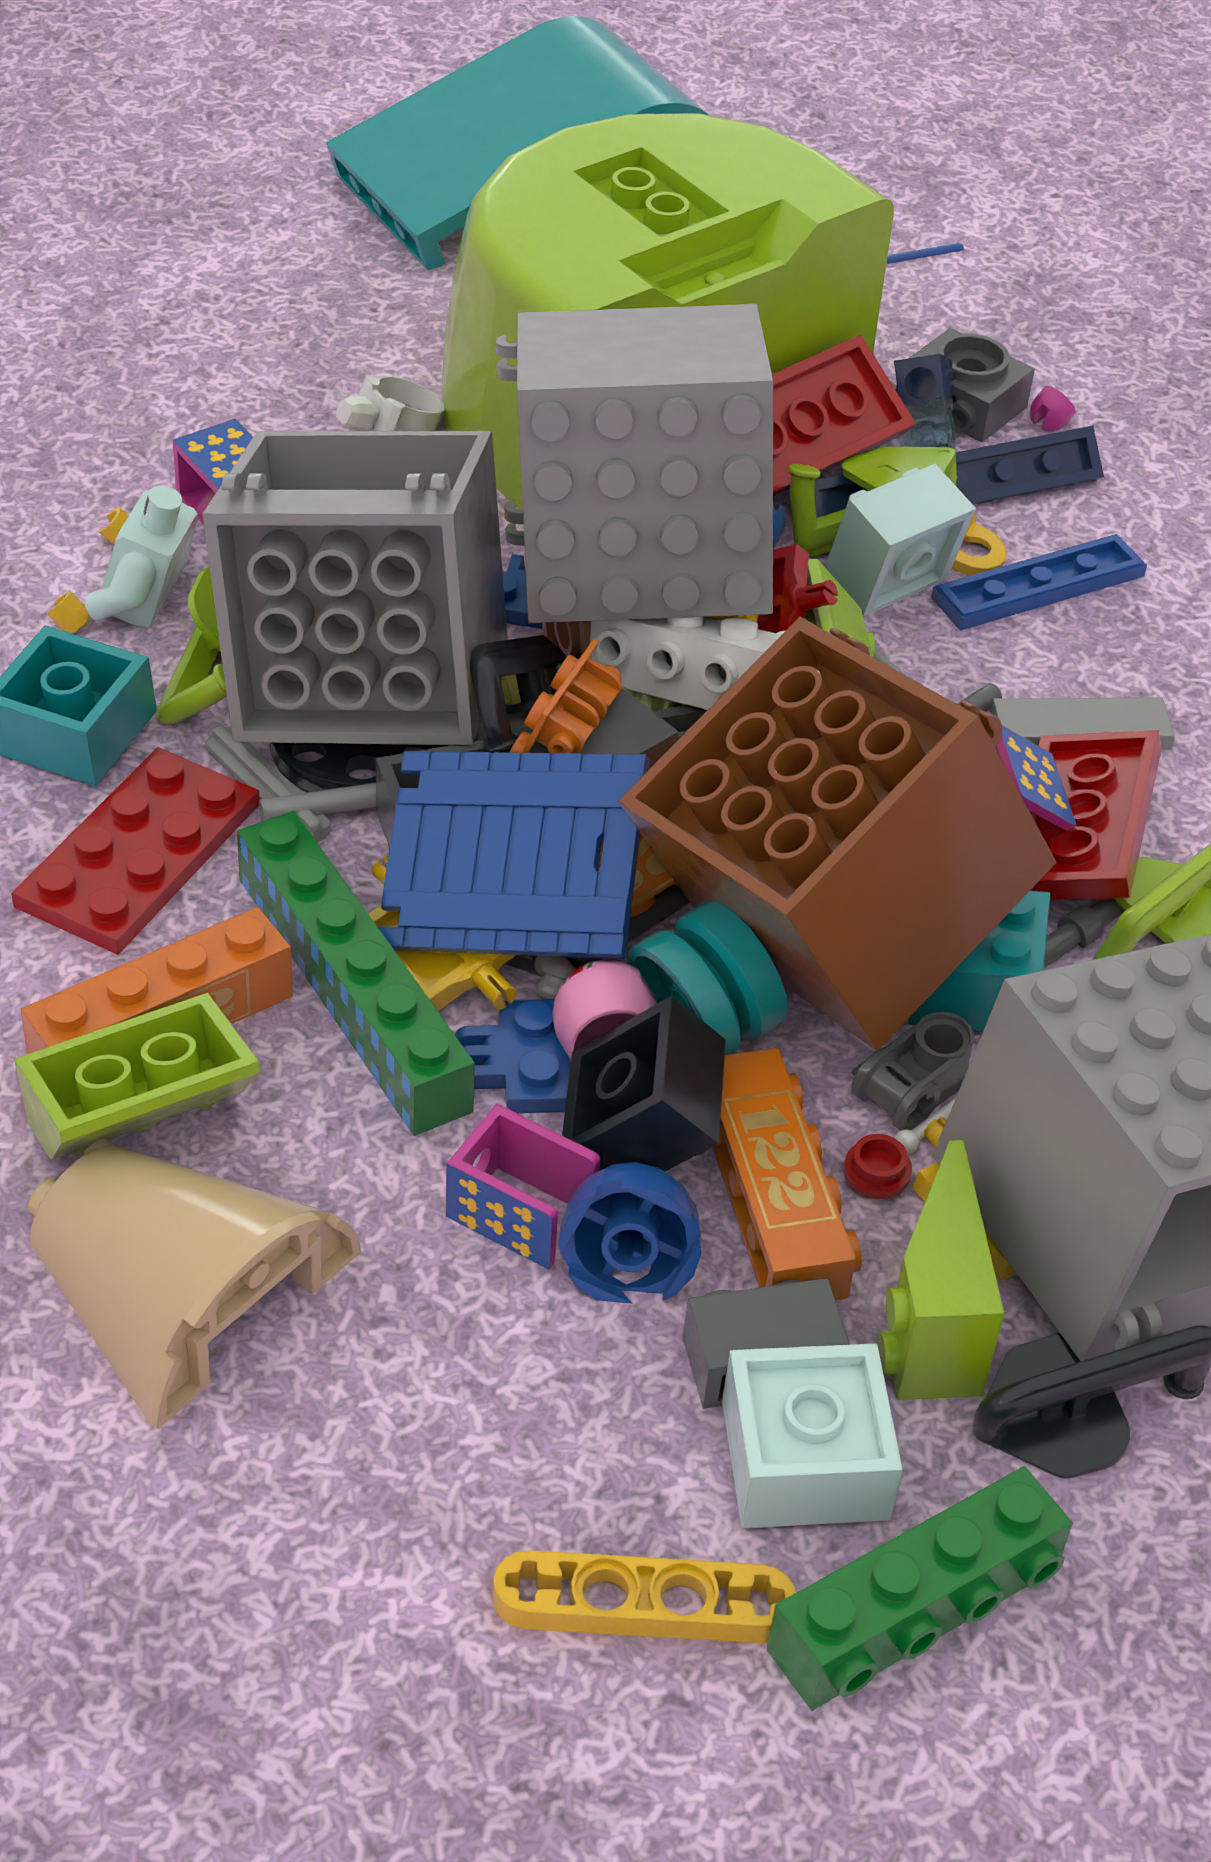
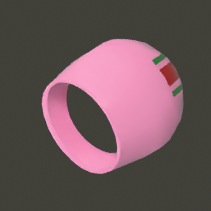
[552,960,658,1059]

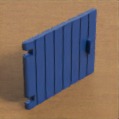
[378,751,650,959]

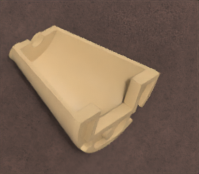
[27,1138,361,1429]

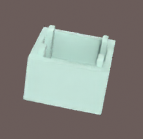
[825,464,976,617]
[722,1343,903,1528]

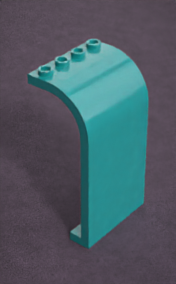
[326,16,709,270]

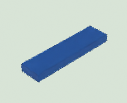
[931,534,1147,631]

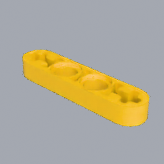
[492,1550,796,1643]

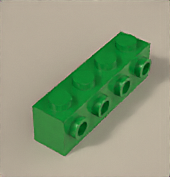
[767,1466,1073,1711]

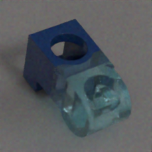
[894,354,956,449]

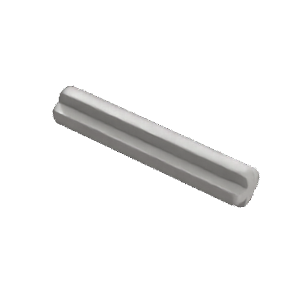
[205,724,331,842]

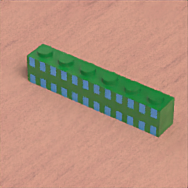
[237,811,475,1136]

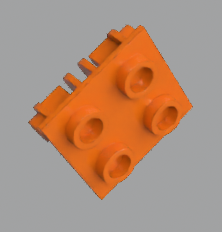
[509,639,622,754]

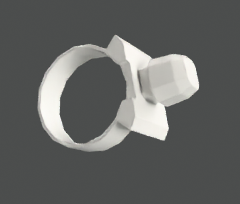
[336,374,445,431]

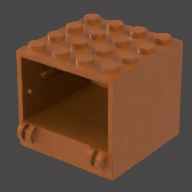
[618,617,1056,1051]

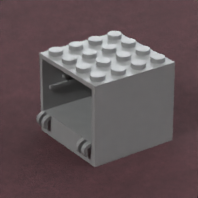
[495,304,773,623]
[202,431,508,745]
[932,934,1211,1361]

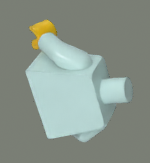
[47,485,198,634]

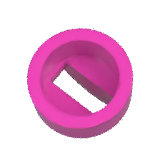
[1029,386,1076,431]

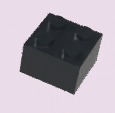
[562,996,726,1172]

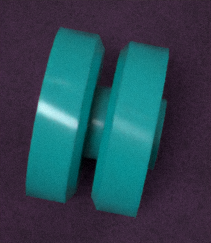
[626,901,788,1055]

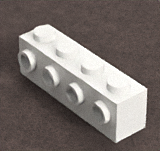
[590,617,785,710]

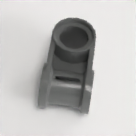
[851,1012,974,1131]

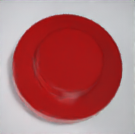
[843,1134,912,1199]

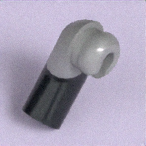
[505,955,576,999]

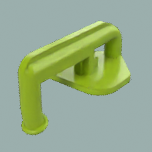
[788,446,957,556]
[155,567,227,725]
[1089,844,1211,961]

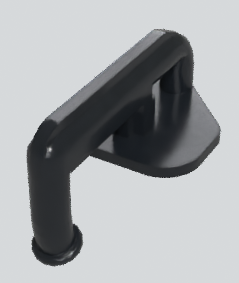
[470,635,567,753]
[973,1325,1211,1478]

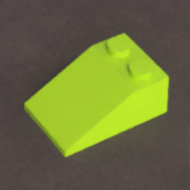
[877,1140,1005,1400]

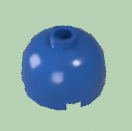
[559,1162,702,1304]

